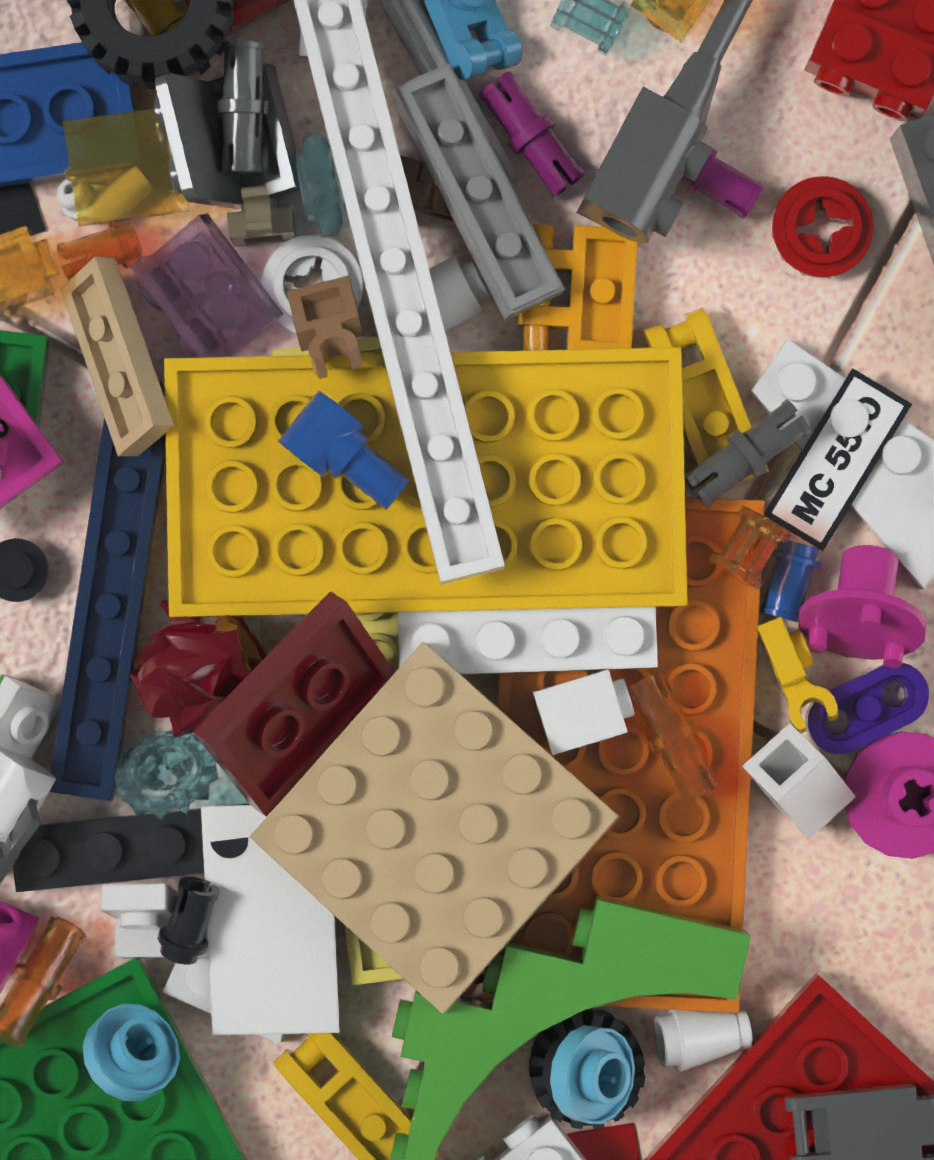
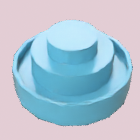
[83,1004,180,1101]
[550,1025,635,1124]

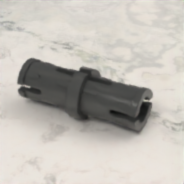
[217,40,268,174]
[684,399,811,508]

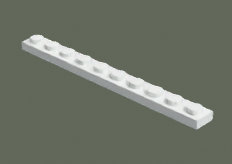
[293,0,505,585]

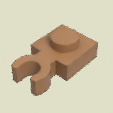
[287,275,364,379]

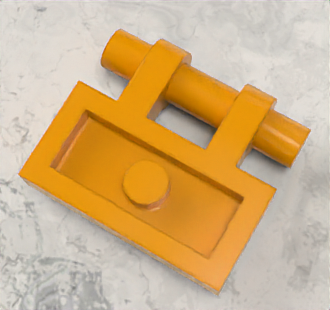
[517,224,637,351]

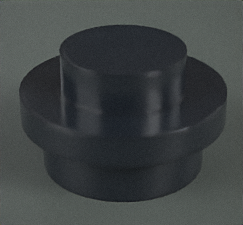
[0,538,49,602]

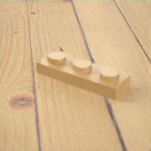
[61,256,174,456]

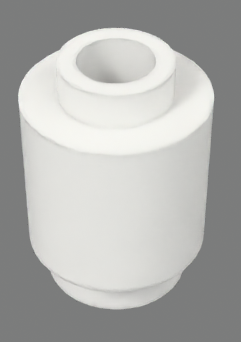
[429,256,489,332]

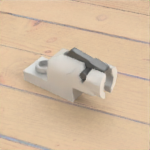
[0,675,61,886]

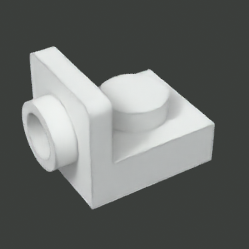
[101,884,178,959]

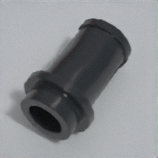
[157,877,220,965]

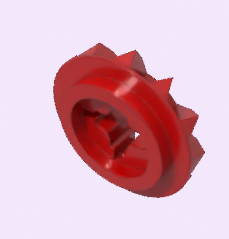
[771,176,874,279]

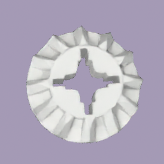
[261,234,363,334]

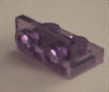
[130,213,284,358]

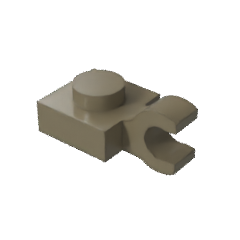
[227,185,296,247]

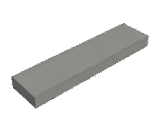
[390,63,565,320]

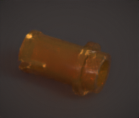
[57,219,143,281]

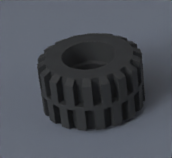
[67,0,235,89]

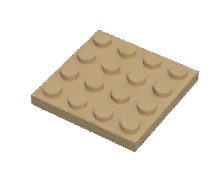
[249,642,620,1014]

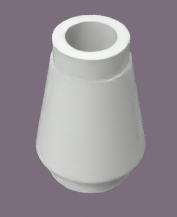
[654,1009,752,1072]

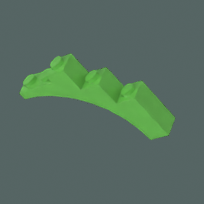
[389,895,751,1160]

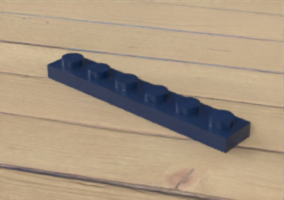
[49,417,166,801]

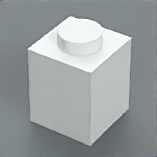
[532,670,635,755]
[742,723,856,840]

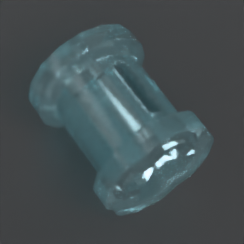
[550,0,632,57]

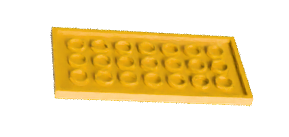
[164,347,688,617]

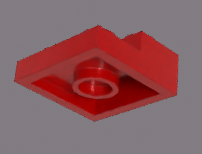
[803,0,934,121]

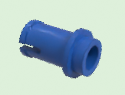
[760,539,822,622]

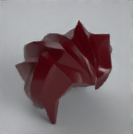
[129,600,267,738]

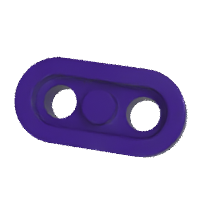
[805,663,929,754]

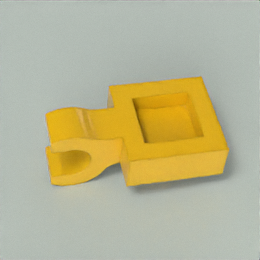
[757,617,838,734]

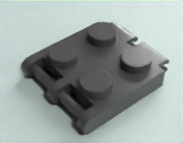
[784,1083,934,1160]

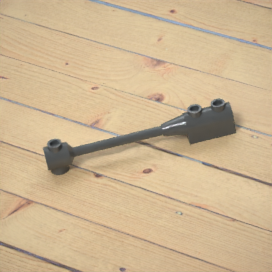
[576,0,753,243]

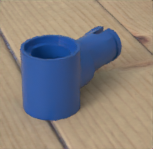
[278,390,410,510]

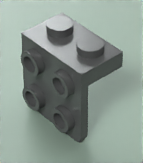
[154,63,305,209]

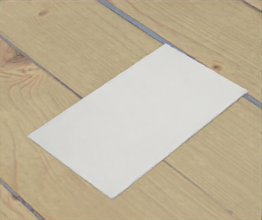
[201,805,340,1035]

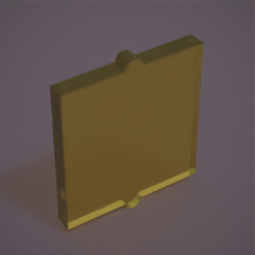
[63,109,190,227]

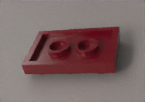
[193,591,395,817]

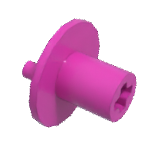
[798,545,927,668]
[844,731,934,859]

